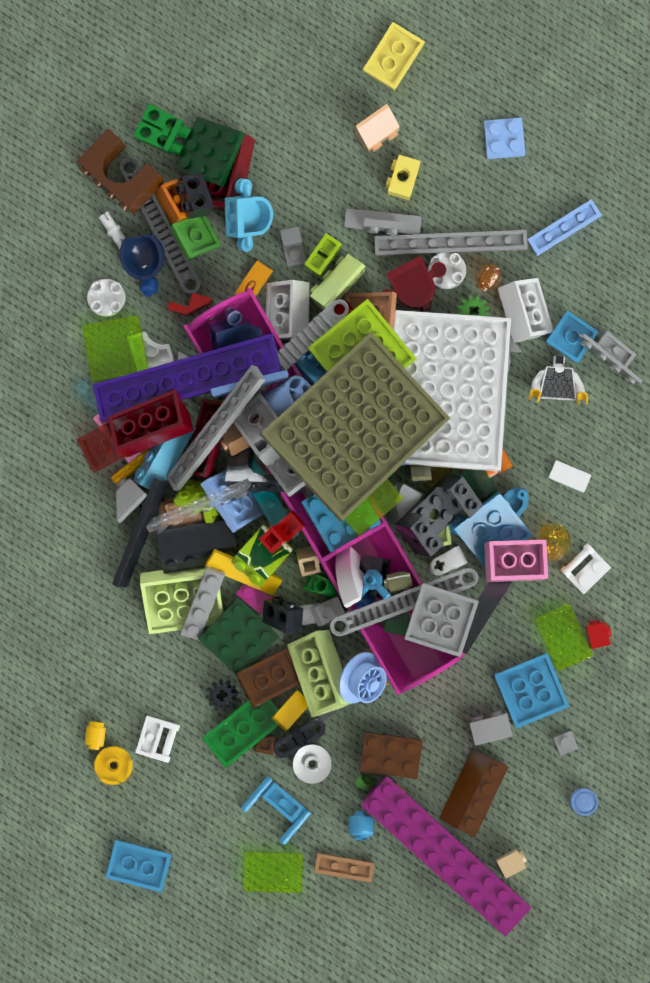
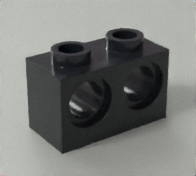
[175,173,214,219]
[262,596,303,634]

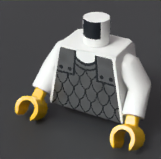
[528,356,588,405]

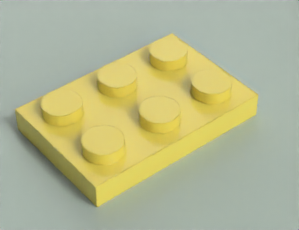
[363,22,425,91]

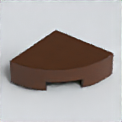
[254,736,276,755]

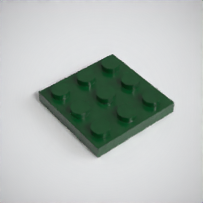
[175,117,245,187]
[198,597,280,674]

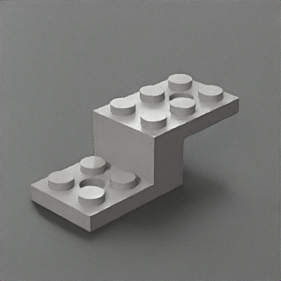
[233,393,306,497]

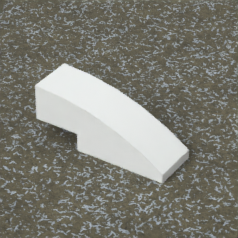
[335,547,364,608]

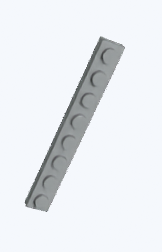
[374,230,528,256]
[166,365,265,491]

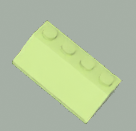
[287,630,352,717]

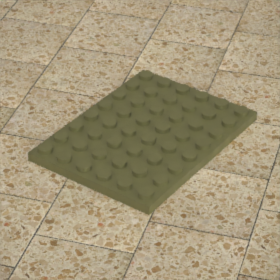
[259,332,450,522]

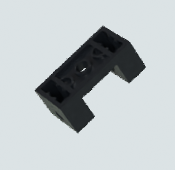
[394,474,483,557]

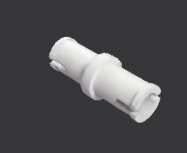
[98,212,125,250]

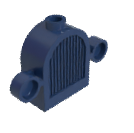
[209,308,263,350]

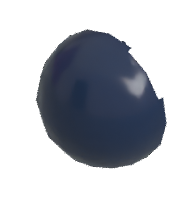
[120,234,165,280]

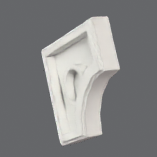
[128,331,175,371]

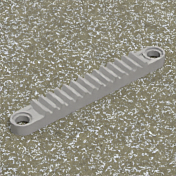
[250,299,349,400]
[330,568,478,636]

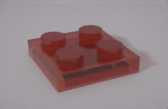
[76,423,125,473]

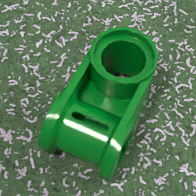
[301,574,338,598]

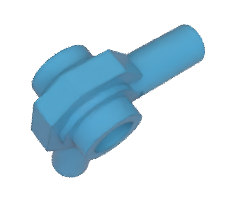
[361,570,391,600]

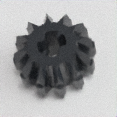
[206,679,239,712]

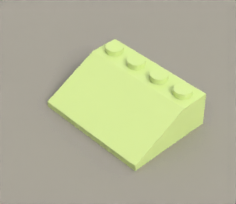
[140,567,223,634]

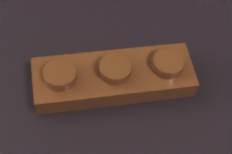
[314,852,375,882]

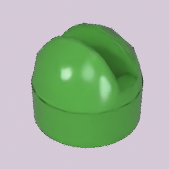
[356,774,373,791]

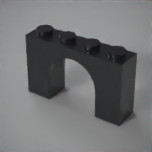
[225,446,306,494]

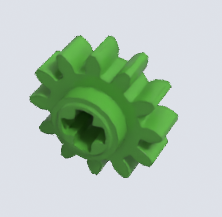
[457,295,490,317]

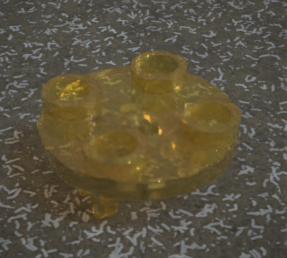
[537,523,571,561]

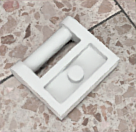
[560,543,611,595]
[135,715,180,763]

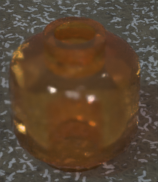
[475,262,503,292]

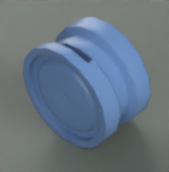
[570,788,598,816]

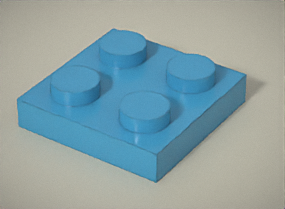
[545,310,599,364]

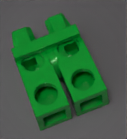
[133,103,191,155]

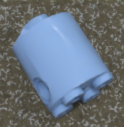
[262,376,311,417]

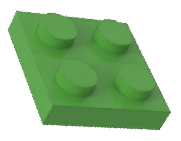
[170,216,221,261]

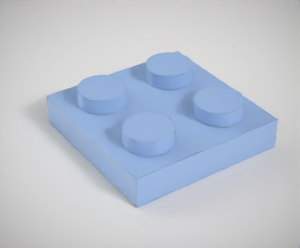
[484,117,525,159]

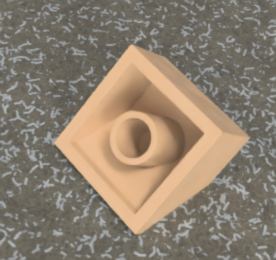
[355,104,399,152]

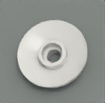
[293,745,331,784]

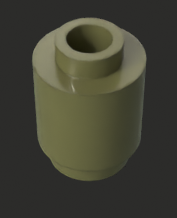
[383,571,413,594]

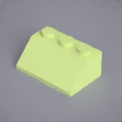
[310,254,365,310]

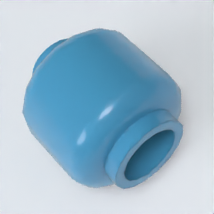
[348,811,374,840]

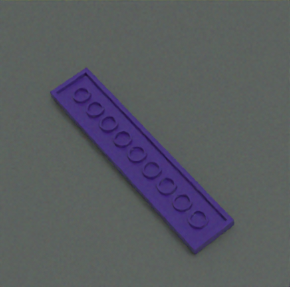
[93,334,282,422]

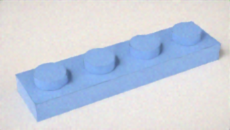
[527,199,602,256]

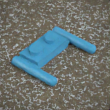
[241,776,312,845]

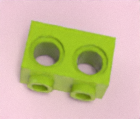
[304,233,342,278]

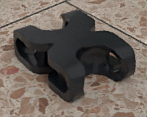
[274,718,325,758]

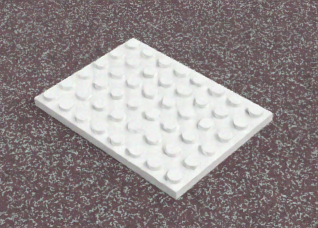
[394,310,511,471]

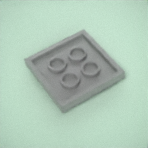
[404,583,479,657]

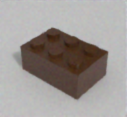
[359,731,423,779]

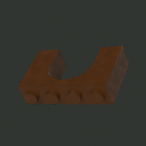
[77,128,165,215]

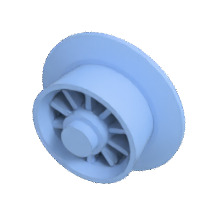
[339,652,387,703]

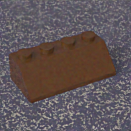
[439,749,508,837]

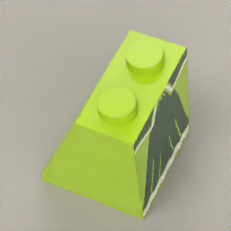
[231,524,293,587]

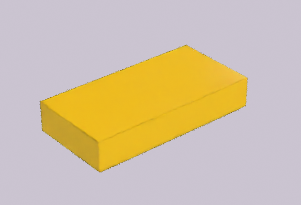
[272,690,308,731]

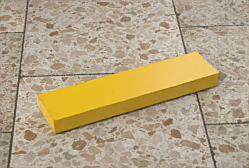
[205,549,282,596]

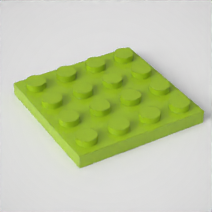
[307,299,417,372]

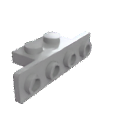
[344,209,422,235]
[578,331,643,385]

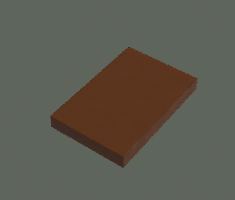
[235,648,300,708]

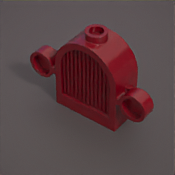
[382,256,447,312]

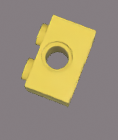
[385,155,421,200]

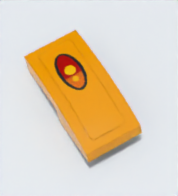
[235,260,274,297]

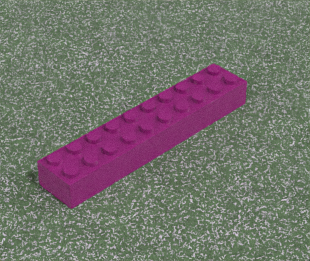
[360,775,531,937]

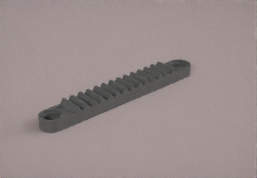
[120,158,201,295]

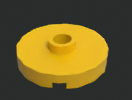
[94,746,133,785]

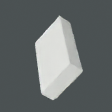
[548,460,591,493]

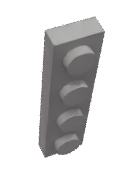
[181,566,225,641]

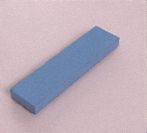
[211,370,289,398]

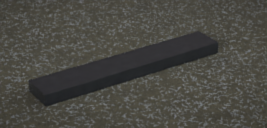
[112,478,169,587]
[462,581,512,654]

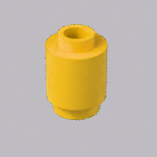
[84,721,106,750]

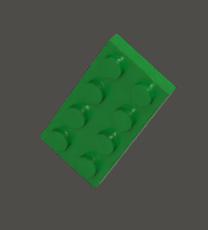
[202,699,279,768]

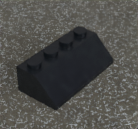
[156,518,239,574]

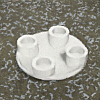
[428,252,466,289]
[87,279,125,317]

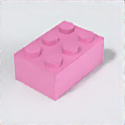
[484,540,548,582]

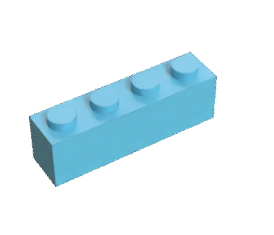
[133,426,196,490]

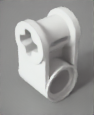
[429,546,468,576]

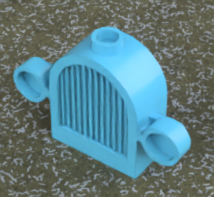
[225,178,274,252]

